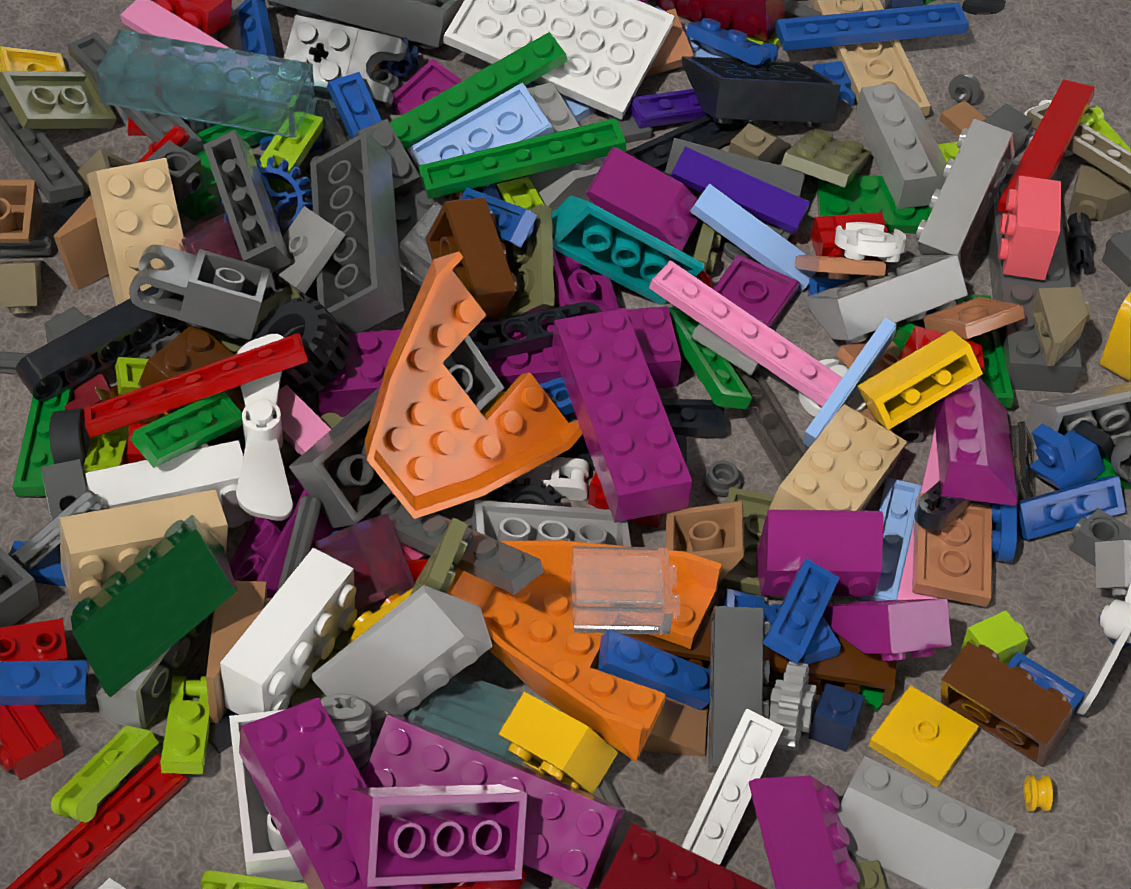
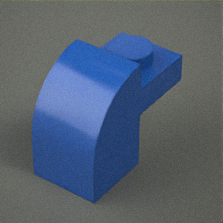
[1029,424,1105,489]

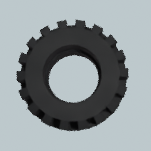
[251,297,351,398]

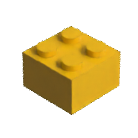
[499,691,618,795]

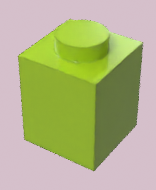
[961,610,1029,665]

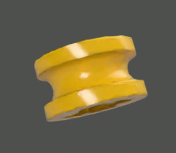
[1023,775,1053,812]

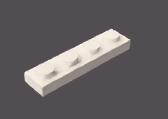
[681,709,784,865]

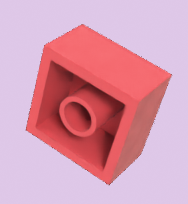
[998,176,1061,280]

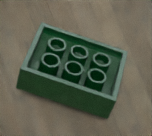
[70,514,237,698]

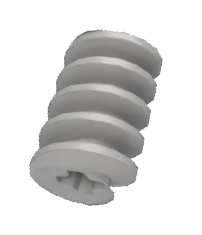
[321,694,372,777]

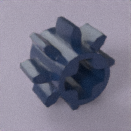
[380,37,418,78]

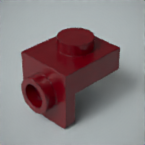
[64,374,116,410]

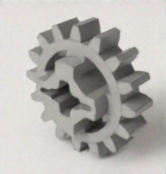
[769,661,817,751]

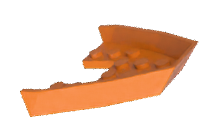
[365,252,582,519]
[446,540,722,762]

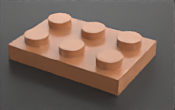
[912,493,992,607]

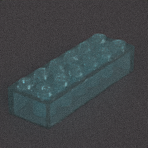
[96,29,315,138]

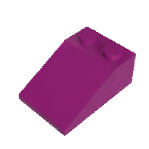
[585,147,699,251]
[553,249,620,312]
[822,598,951,661]

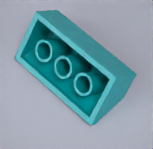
[552,195,704,305]

